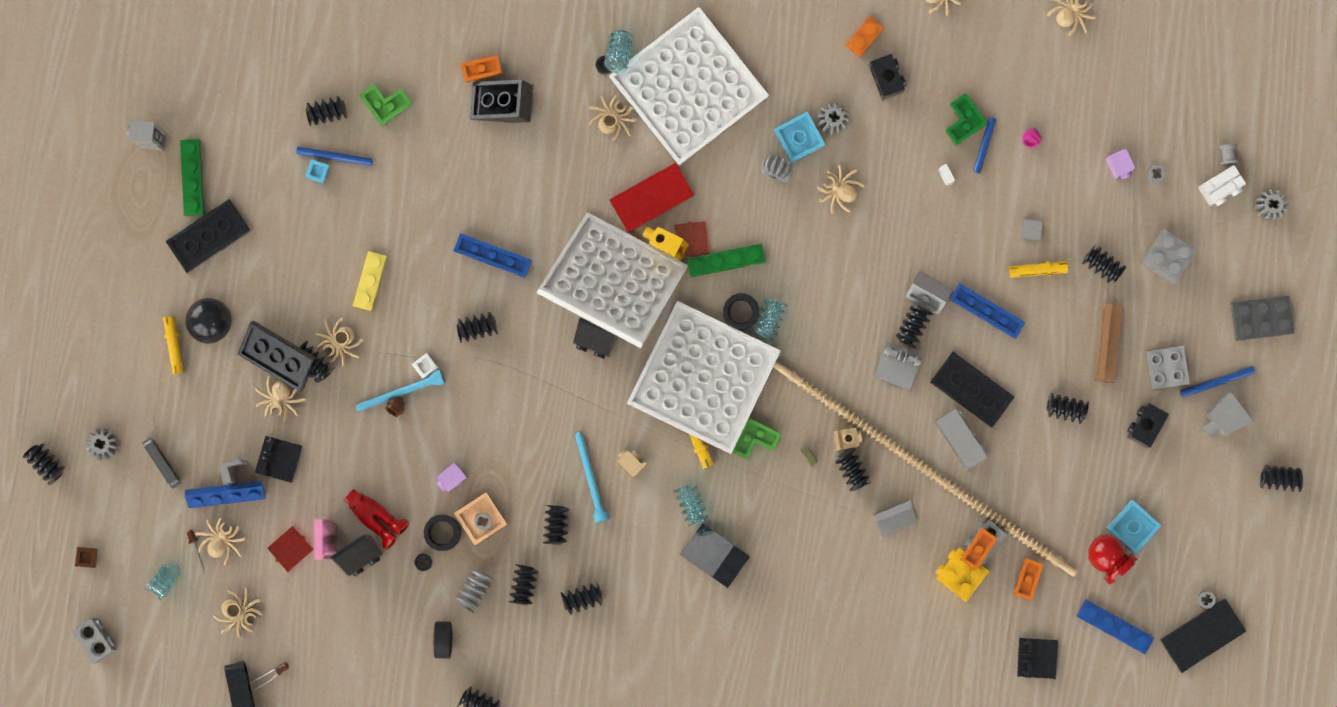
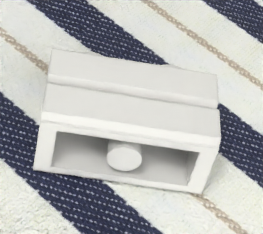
[1198,165,1246,206]

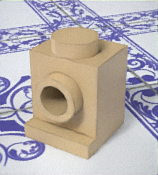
[832,428,862,451]
[617,448,647,478]

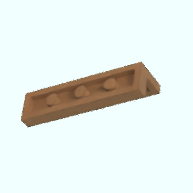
[1095,303,1123,383]

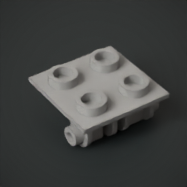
[874,341,923,390]
[1146,346,1190,389]

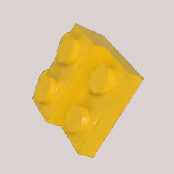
[935,548,990,602]

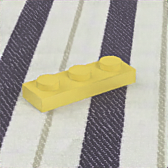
[353,251,387,312]

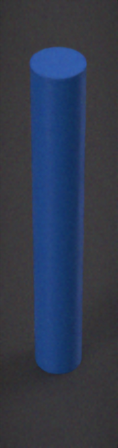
[973,117,996,174]

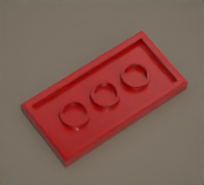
[609,162,694,233]

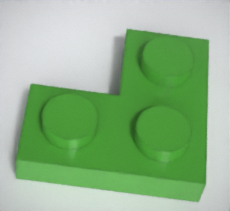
[359,84,413,126]
[732,418,782,460]

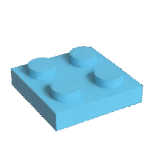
[774,111,825,164]
[1106,500,1162,554]

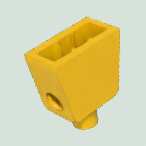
[643,227,689,261]

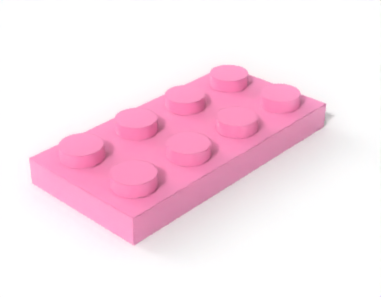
[314,519,337,559]

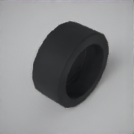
[723,293,759,330]
[424,515,461,551]
[433,621,452,659]

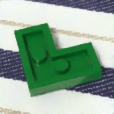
[945,93,988,146]

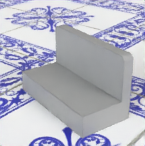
[905,272,952,315]
[219,459,248,485]
[873,500,917,536]

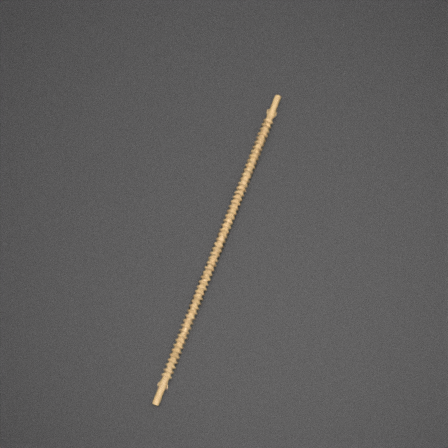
[773,361,1078,577]

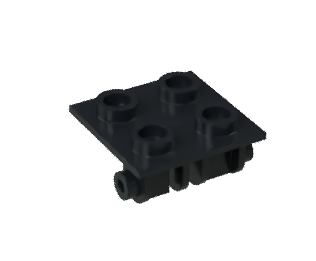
[255,436,302,483]
[1017,638,1058,679]

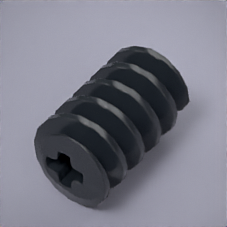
[306,95,348,127]
[1082,245,1126,283]
[896,306,933,348]
[456,312,498,343]
[299,341,335,383]
[1046,393,1089,424]
[23,443,65,486]
[835,448,871,492]
[1260,465,1303,492]
[543,505,569,545]
[508,564,539,605]
[560,581,603,615]
[457,686,501,707]

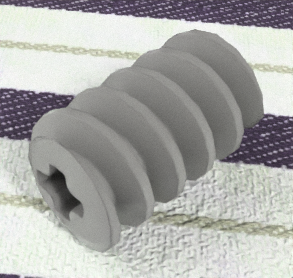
[455,570,494,613]

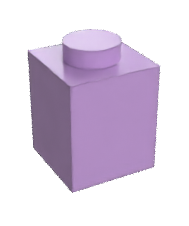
[1106,148,1136,180]
[437,463,468,492]

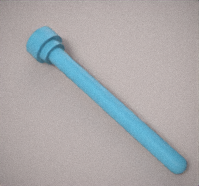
[356,369,445,411]
[575,432,610,523]

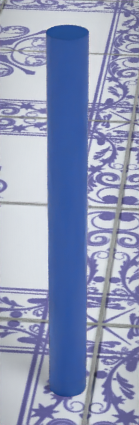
[296,147,373,166]
[1180,366,1255,398]

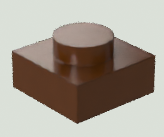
[75,547,98,568]

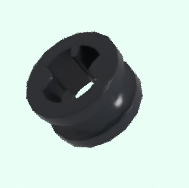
[596,56,613,75]
[414,554,432,572]

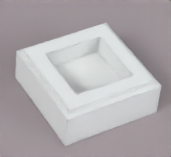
[938,164,955,186]
[412,353,439,379]

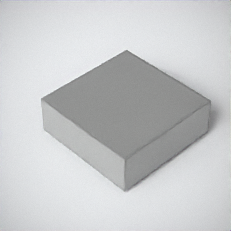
[1021,219,1043,241]

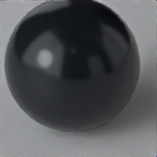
[185,298,232,344]

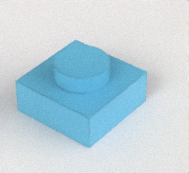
[305,159,330,184]

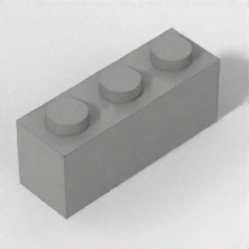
[127,120,166,151]
[934,409,987,470]

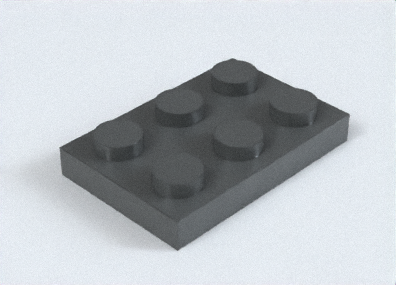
[1231,296,1294,341]

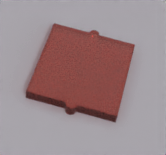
[674,221,709,257]
[267,526,314,572]

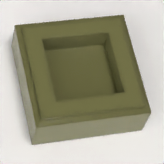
[800,446,818,466]

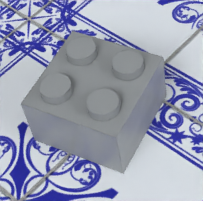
[1141,229,1197,284]

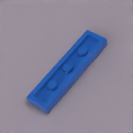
[453,233,532,278]
[949,283,1025,339]
[185,481,266,508]
[1076,599,1154,654]

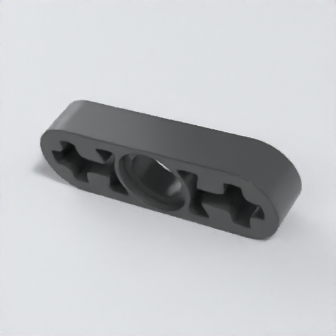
[142,437,181,489]

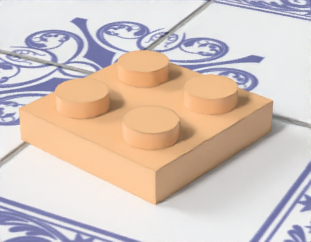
[454,492,508,546]

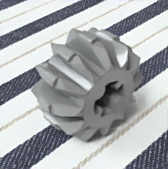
[817,102,850,135]
[760,155,794,183]
[1255,189,1289,222]
[85,428,119,461]

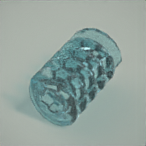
[604,30,633,74]
[753,299,788,342]
[673,484,709,527]

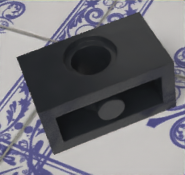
[869,54,906,100]
[1127,403,1169,448]

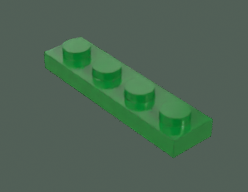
[180,139,204,216]
[687,244,766,278]

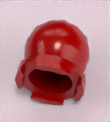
[1088,535,1138,585]

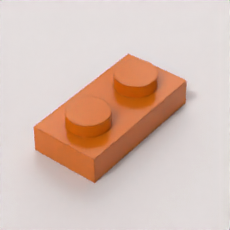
[846,16,884,58]
[461,55,502,83]
[959,528,998,571]
[1012,558,1044,601]

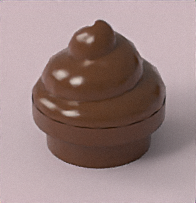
[385,397,405,417]

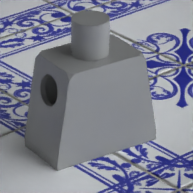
[1203,392,1253,437]

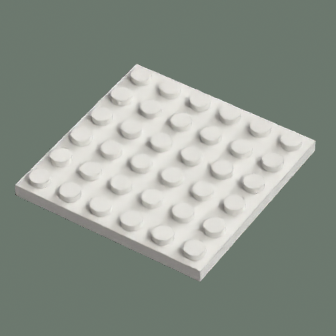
[609,7,769,166]
[537,212,688,348]
[627,301,781,454]

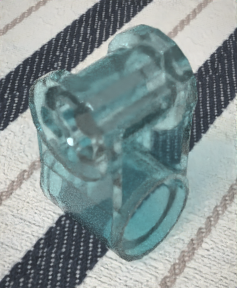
[145,563,181,600]

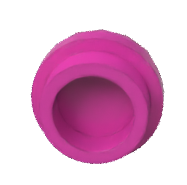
[1022,128,1042,148]

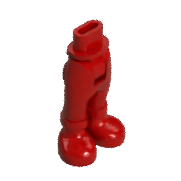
[344,489,410,550]

